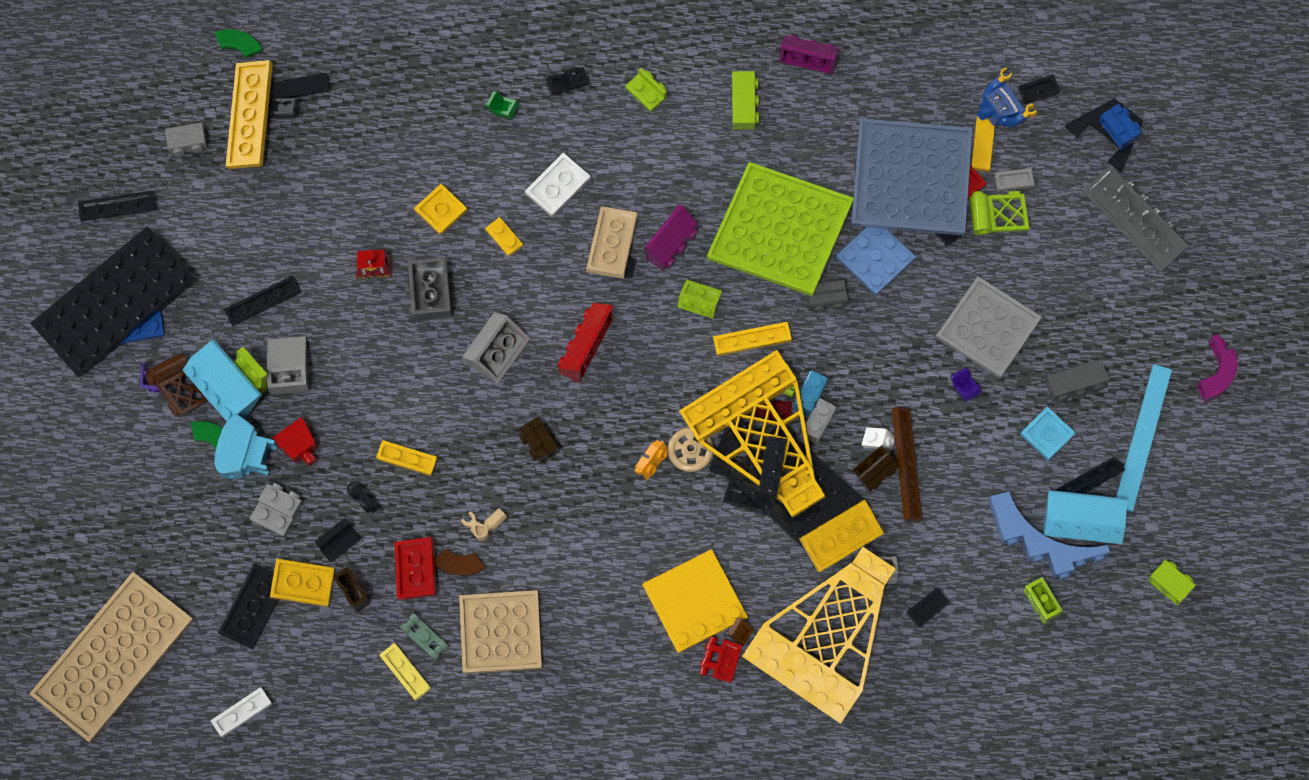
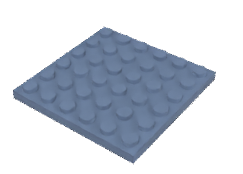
[851,118,972,236]

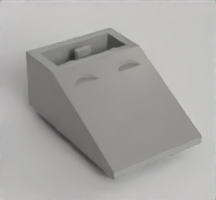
[267,336,309,395]

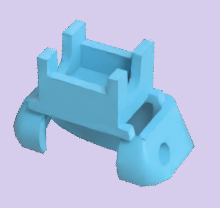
[215,415,277,479]

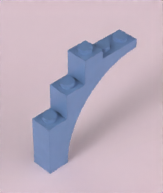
[989,492,1110,580]

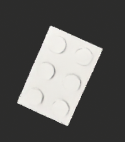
[525,153,591,217]

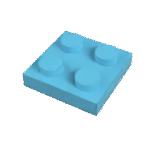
[1020,407,1075,461]

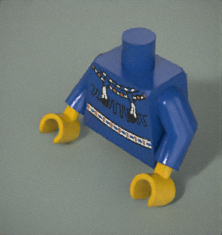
[977,68,1037,127]

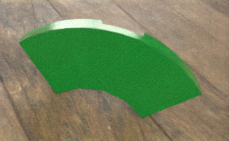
[214,29,263,58]
[191,421,223,449]

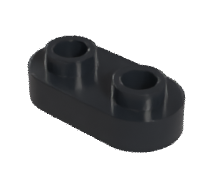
[347,481,379,514]

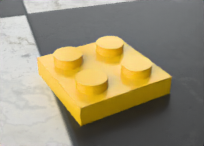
[414,184,467,236]

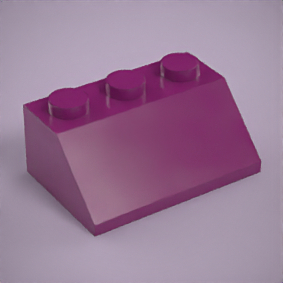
[779,35,839,75]
[645,204,698,272]

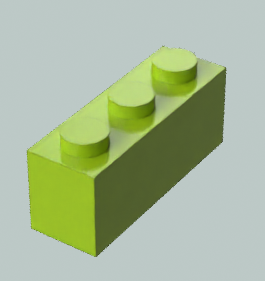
[732,71,759,130]

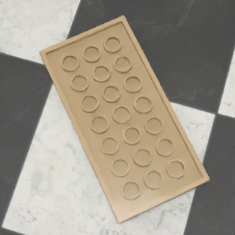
[30,572,193,743]

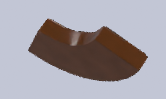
[435,549,485,576]

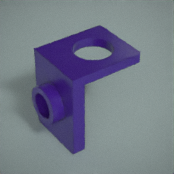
[140,362,170,392]

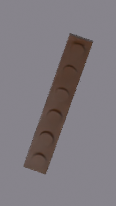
[892,407,923,522]

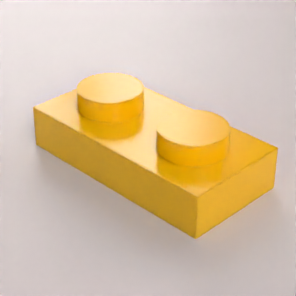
[485,217,523,257]

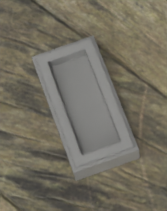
[994,168,1035,192]

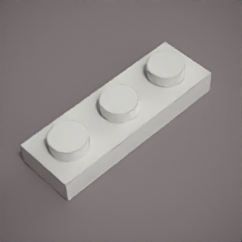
[211,687,272,738]

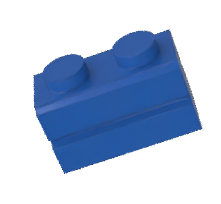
[1099,104,1141,150]

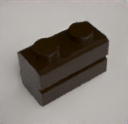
[518,417,560,464]
[852,445,899,492]

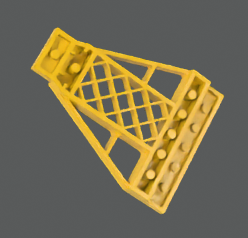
[679,350,825,518]
[742,547,896,724]

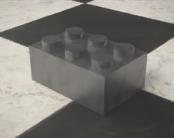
[408,257,452,322]

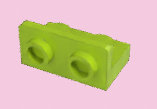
[625,68,667,112]
[677,279,722,318]

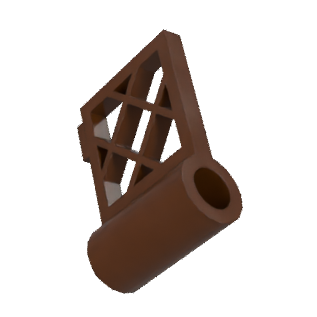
[146,353,208,417]

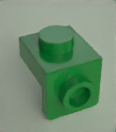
[486,91,519,119]

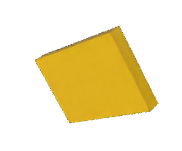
[270,559,335,607]

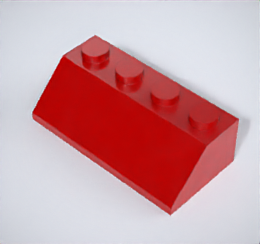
[557,303,614,383]

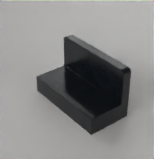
[314,517,361,563]

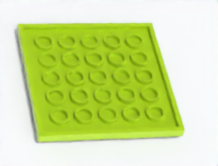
[707,162,854,297]

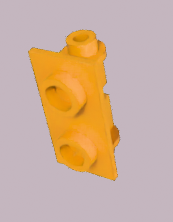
[634,440,668,481]

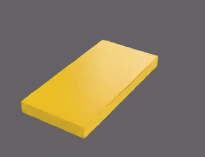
[799,500,884,572]

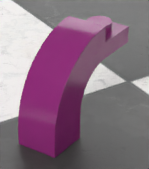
[1197,334,1237,404]

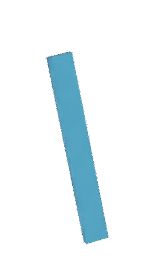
[1116,364,1172,513]

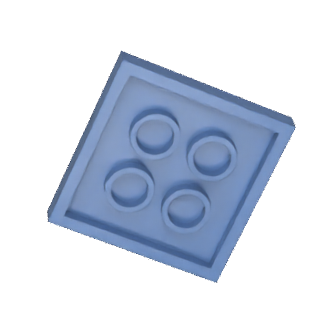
[836,227,916,296]

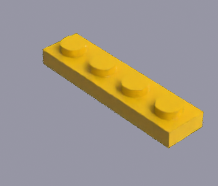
[713,322,792,356]

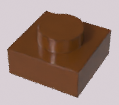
[727,618,754,646]

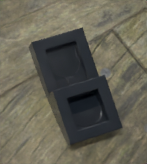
[546,67,589,96]

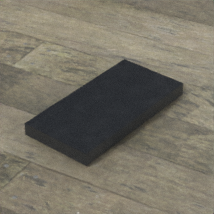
[218,564,279,650]

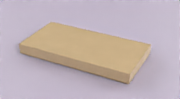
[586,206,638,279]

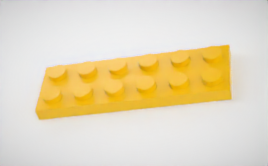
[226,60,273,169]

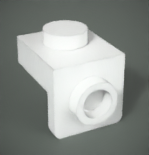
[862,427,895,453]

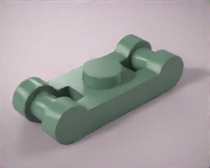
[399,613,449,661]

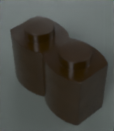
[335,567,369,612]

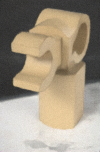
[461,508,507,541]

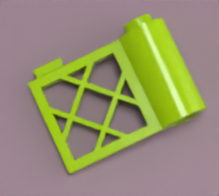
[969,191,1029,235]

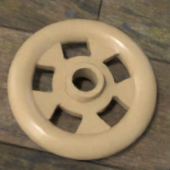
[668,427,714,472]

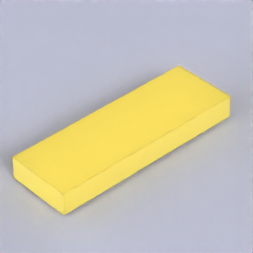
[380,643,431,701]

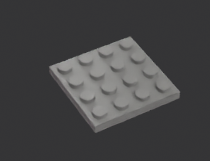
[936,277,1042,379]

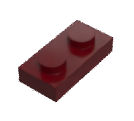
[754,401,792,422]

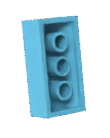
[183,340,262,421]
[1043,490,1127,544]

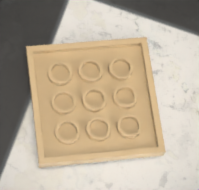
[459,590,542,674]

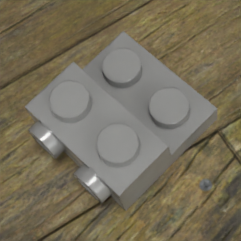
[250,483,303,537]

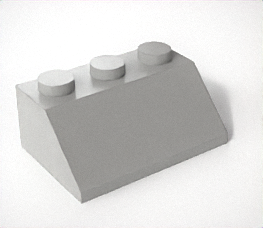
[462,312,530,383]

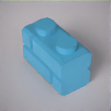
[793,371,828,417]

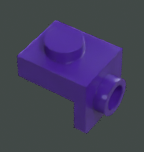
[951,367,982,402]

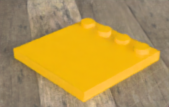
[642,549,748,653]

